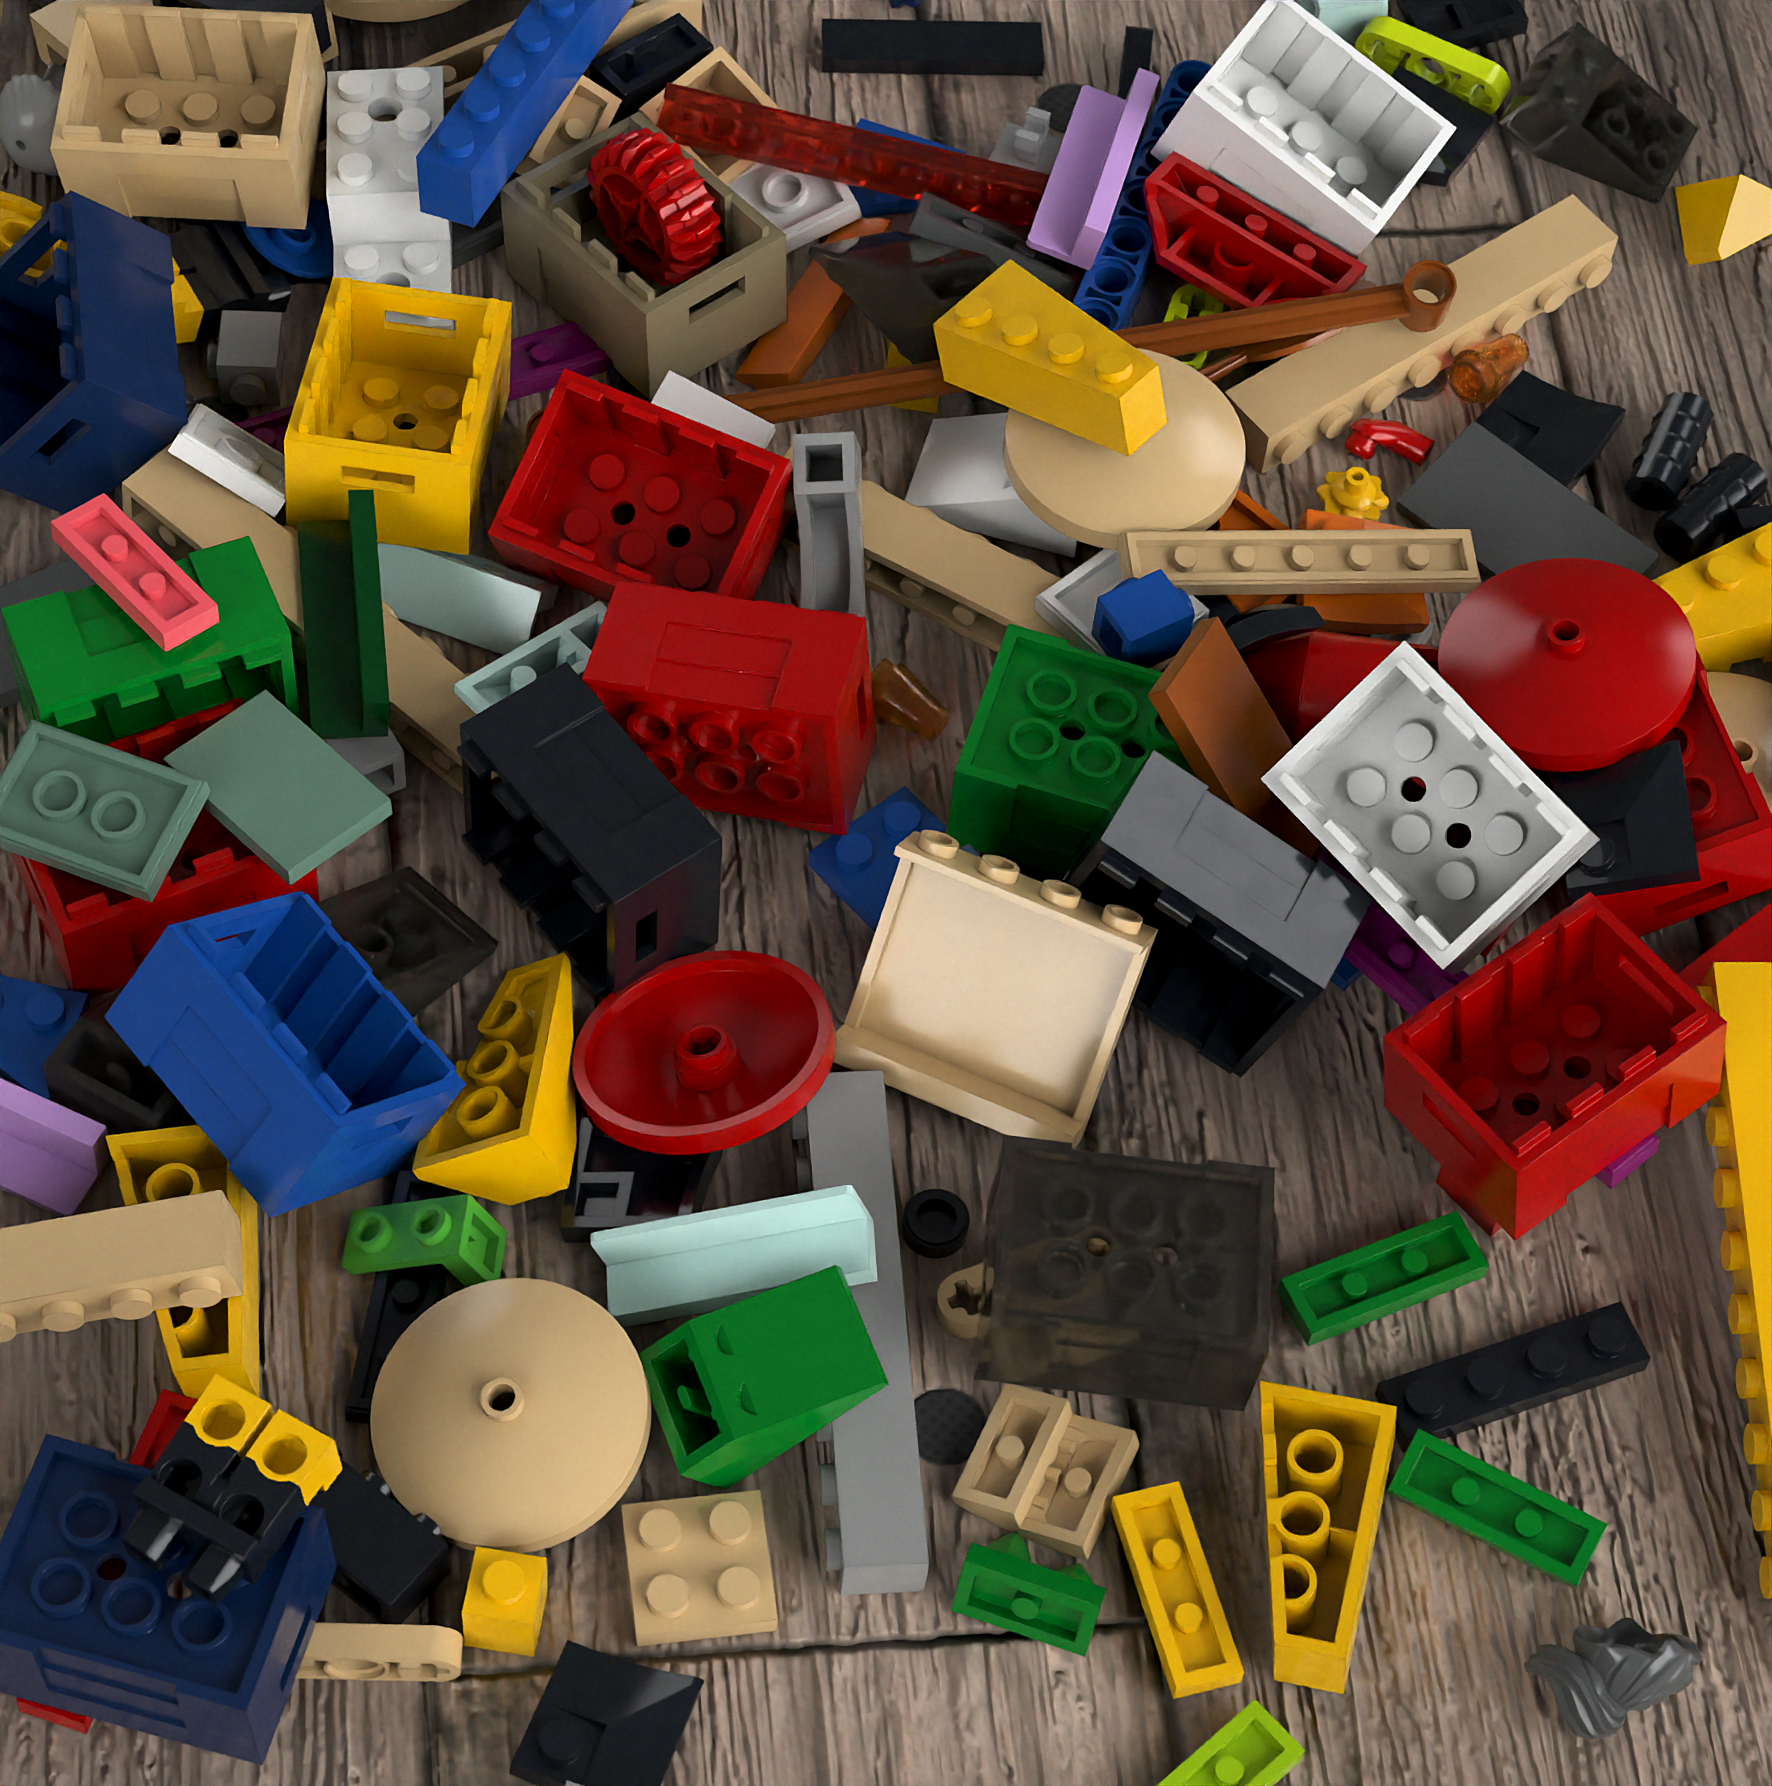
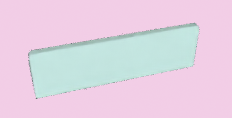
[377,542,559,655]
[590,1185,878,1328]

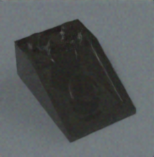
[316,866,499,1018]

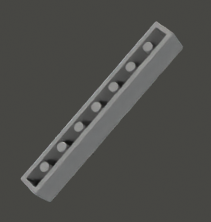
[790,1070,929,1596]

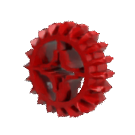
[587,127,722,287]

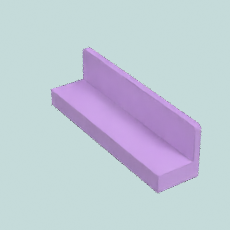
[1026,68,1160,271]
[0,1078,113,1217]

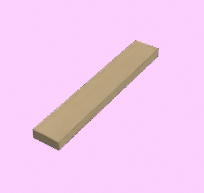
[1116,529,1481,595]

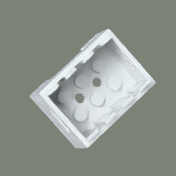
[1150,0,1457,260]
[1261,640,1600,974]

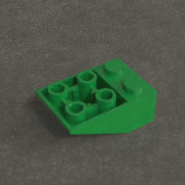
[638,1265,889,1490]

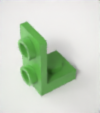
[341,1194,508,1288]

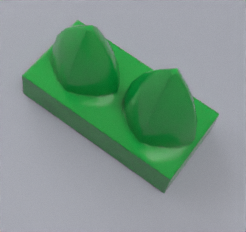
[951,1531,1106,1657]

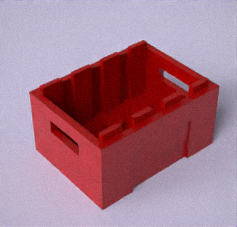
[487,368,796,603]
[582,581,876,836]
[1530,649,1772,937]
[11,697,320,999]
[1383,892,1727,1240]

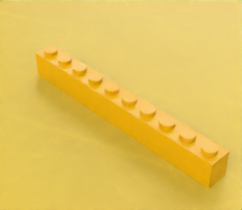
[1693,962,1772,1601]

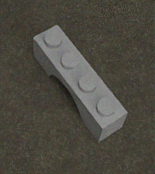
[792,431,866,618]

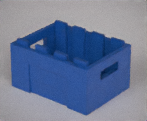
[104,890,466,1218]

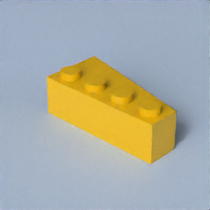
[933,259,1167,456]
[1652,522,1772,672]
[105,1124,260,1400]
[1259,1380,1397,1694]

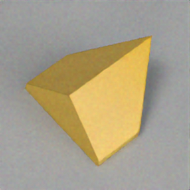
[1674,174,1772,265]

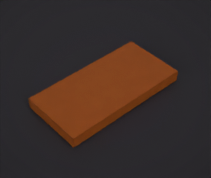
[1148,616,1321,859]

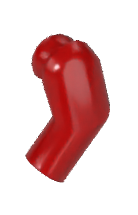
[1344,418,1435,467]

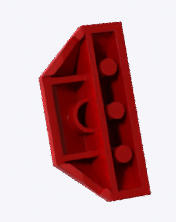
[1143,151,1367,310]

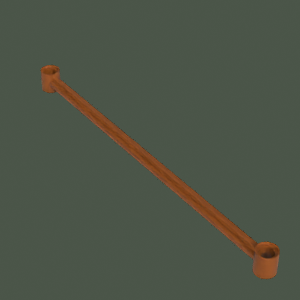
[526,260,1457,445]

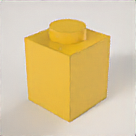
[462,1547,548,1657]

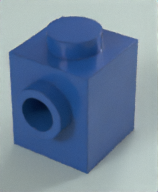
[1091,569,1195,668]

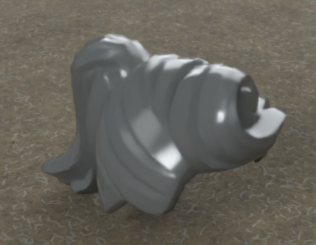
[1524,1617,1702,1740]

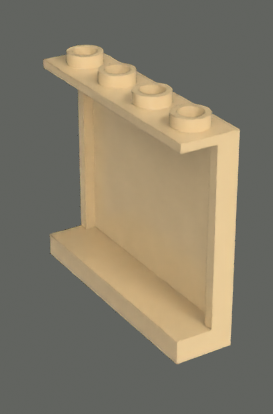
[833,830,1158,1160]

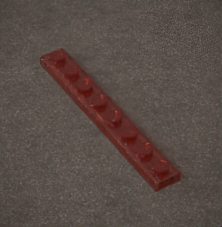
[655,82,1050,228]

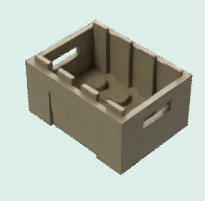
[500,112,787,400]

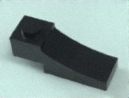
[588,13,714,128]

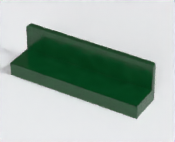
[298,490,390,739]

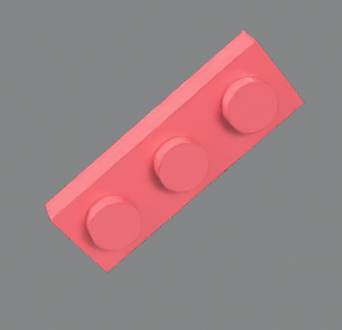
[50,493,219,652]

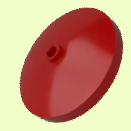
[1438,558,1696,772]
[572,950,836,1155]

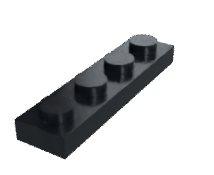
[1375,1301,1651,1453]

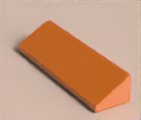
[735,218,892,390]

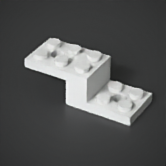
[326,66,454,330]

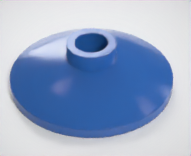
[240,196,334,278]

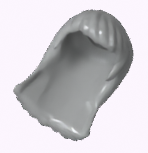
[0,62,66,176]

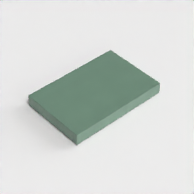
[163,689,393,886]
[0,719,211,903]

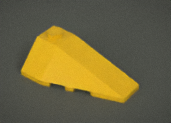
[412,952,577,1206]

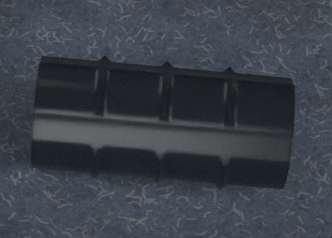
[1626,392,1714,512]
[1653,452,1768,563]

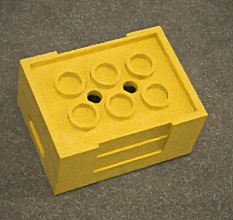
[284,277,512,555]

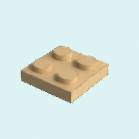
[621,1490,778,1647]

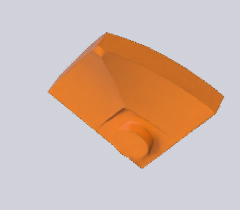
[1296,508,1429,634]

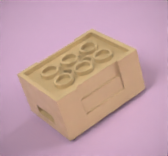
[50,3,327,230]

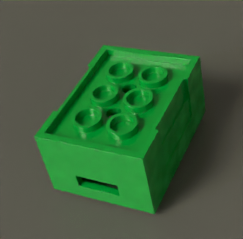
[0,536,300,744]
[947,624,1196,875]

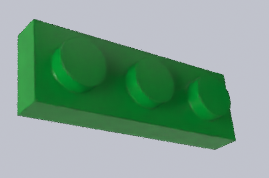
[1277,1211,1489,1347]
[1387,1428,1608,1590]

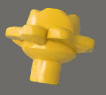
[1316,467,1389,522]

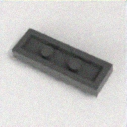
[908,191,1079,300]

